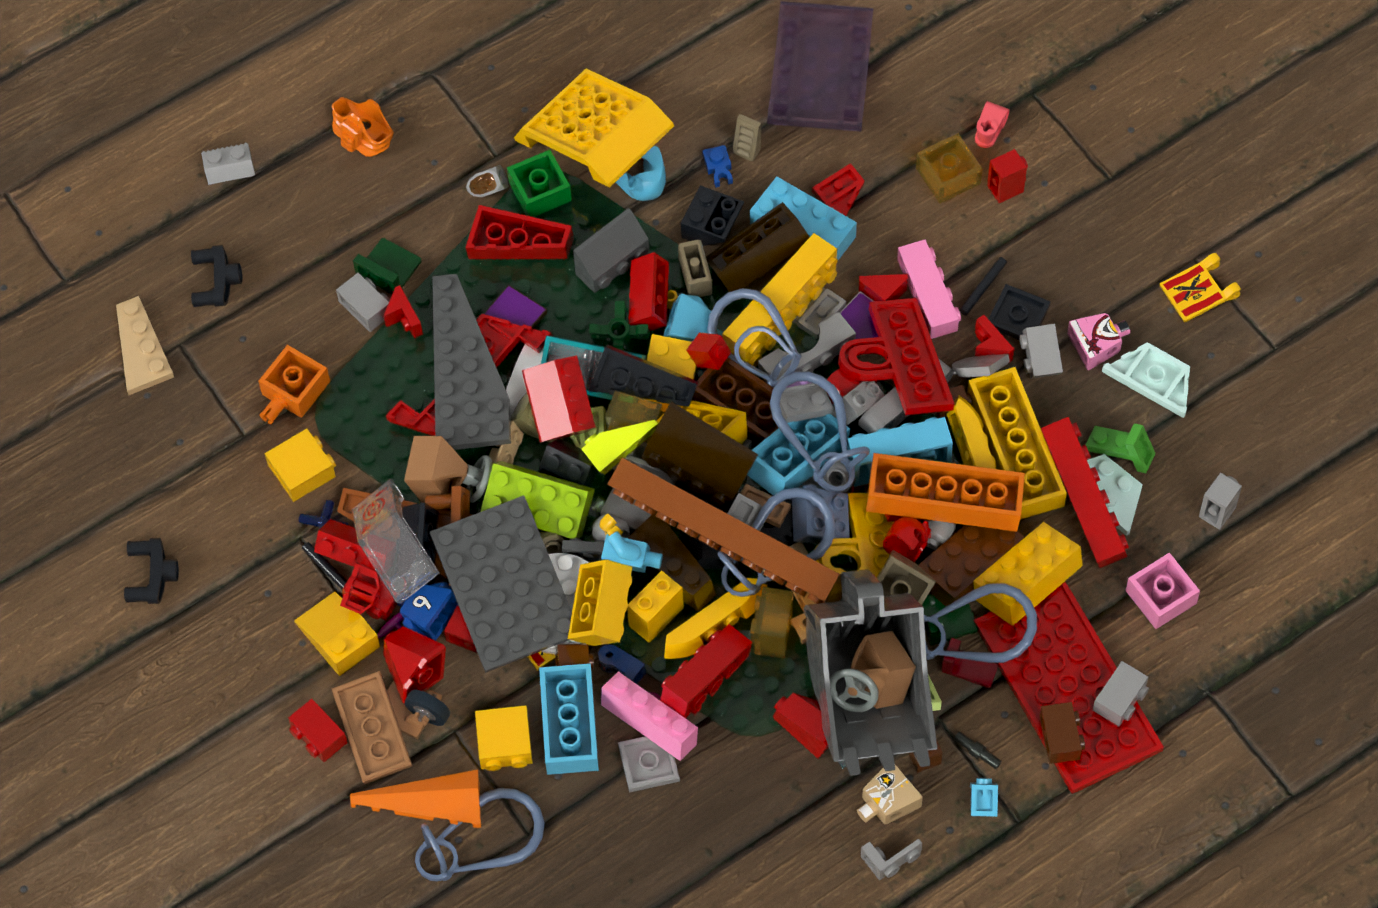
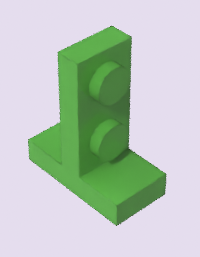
[1086,423,1156,473]

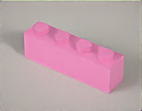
[897,240,961,339]
[601,671,698,761]

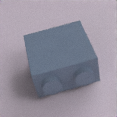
[792,484,850,545]

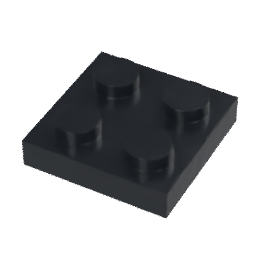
[989,284,1051,340]

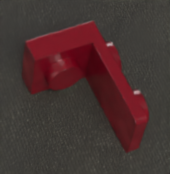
[942,638,998,688]

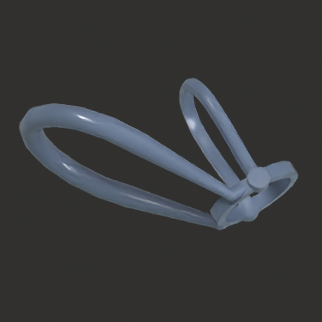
[707,288,802,388]

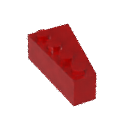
[465,205,574,259]
[660,624,752,718]

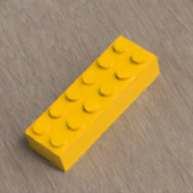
[722,233,838,367]
[967,367,1067,520]

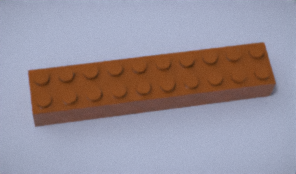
[608,458,842,604]

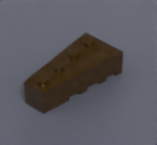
[628,512,716,612]

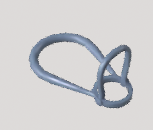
[770,371,870,493]
[717,487,836,597]
[924,583,1037,663]
[415,788,545,881]

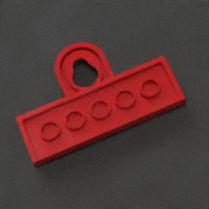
[838,298,955,415]

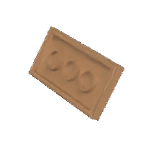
[332,671,413,784]

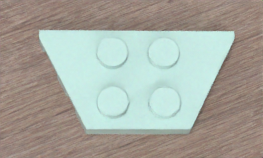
[1102,342,1190,418]
[1057,454,1143,536]

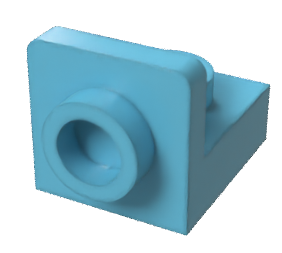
[970,778,998,817]

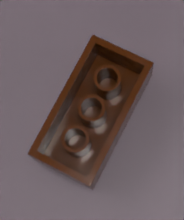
[692,358,778,446]
[918,525,1025,612]

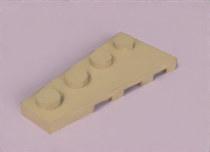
[116,296,174,395]

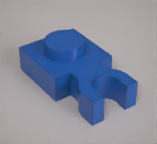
[702,145,733,188]

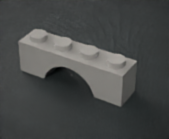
[758,312,856,387]

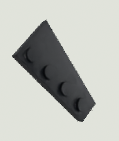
[589,345,699,407]

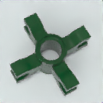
[589,301,650,351]

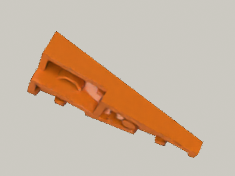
[350,770,481,828]

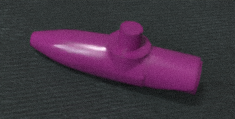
[377,612,404,638]

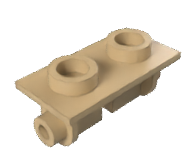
[489,421,524,466]

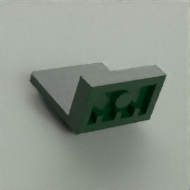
[353,238,422,294]
[922,594,978,646]

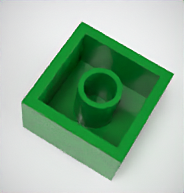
[507,150,572,217]

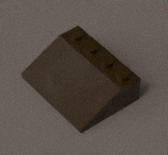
[641,402,758,510]

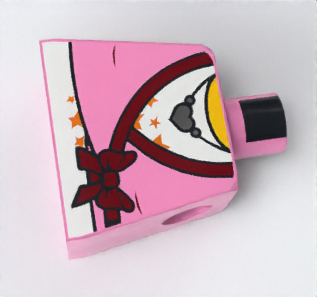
[1067,313,1130,370]

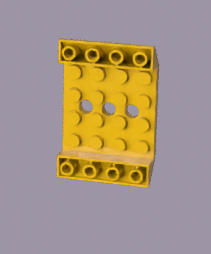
[514,68,674,188]

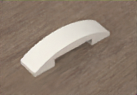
[506,344,544,417]

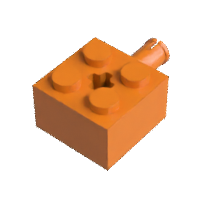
[258,345,330,424]

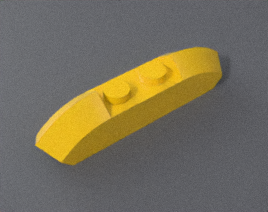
[946,395,996,469]
[664,578,767,659]

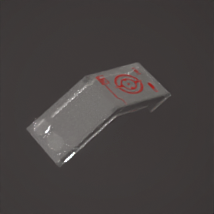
[352,479,439,604]

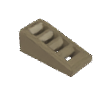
[733,114,761,161]

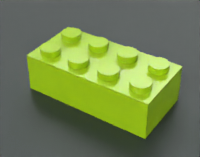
[481,461,595,539]

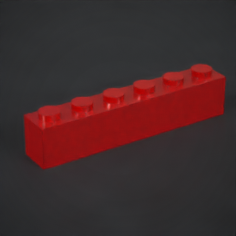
[1041,417,1129,569]

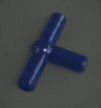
[299,500,349,528]

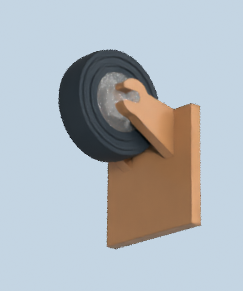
[387,680,450,739]

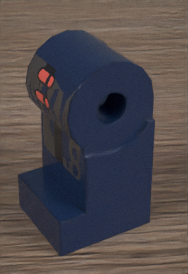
[598,644,646,685]

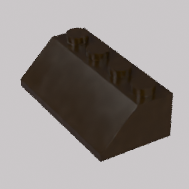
[706,202,810,292]

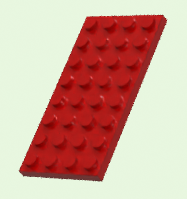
[974,582,1164,794]

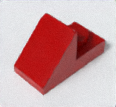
[384,285,423,338]
[975,315,1014,363]

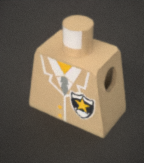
[857,765,923,824]

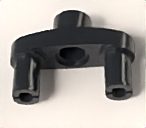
[191,245,243,307]
[124,538,179,604]

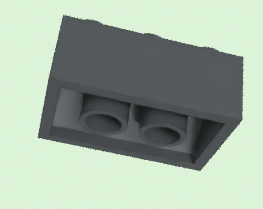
[573,208,649,293]

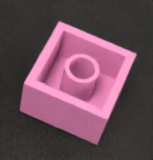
[1126,553,1200,629]

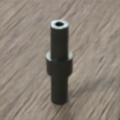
[954,731,1002,769]

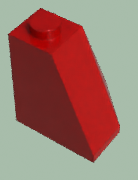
[383,626,446,704]
[773,693,829,759]

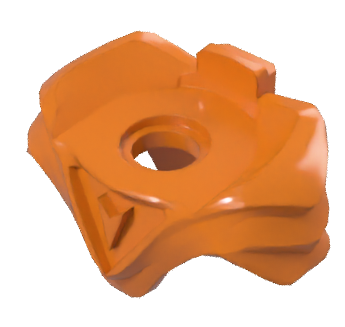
[332,97,394,157]

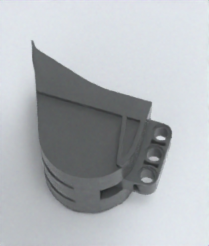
[804,569,937,776]

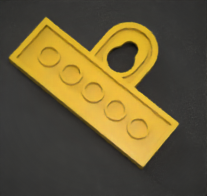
[814,493,894,577]

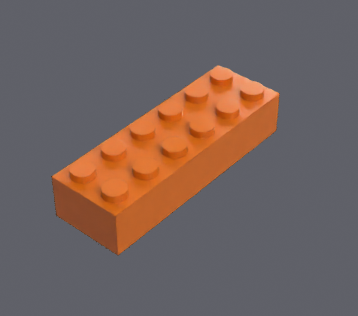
[866,453,1025,532]

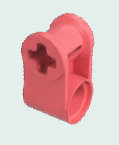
[975,101,1010,148]

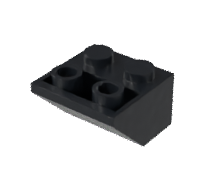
[681,185,744,246]
[538,439,598,487]

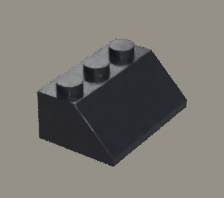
[395,503,439,586]

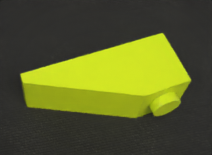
[582,420,659,474]

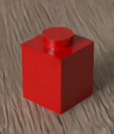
[686,332,731,370]

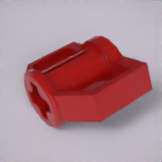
[340,562,382,614]

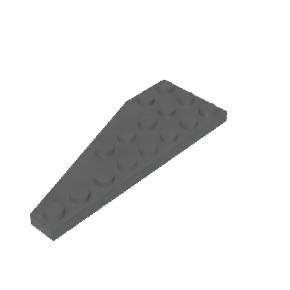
[433,274,511,450]

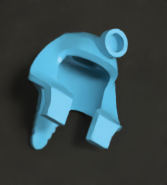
[616,146,666,201]

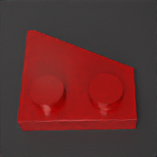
[812,163,865,216]

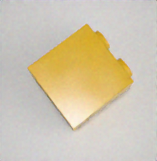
[265,429,336,502]
[627,570,684,643]
[475,705,533,771]

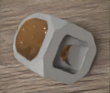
[466,165,509,197]

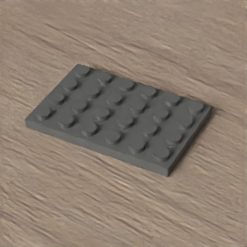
[430,495,572,673]

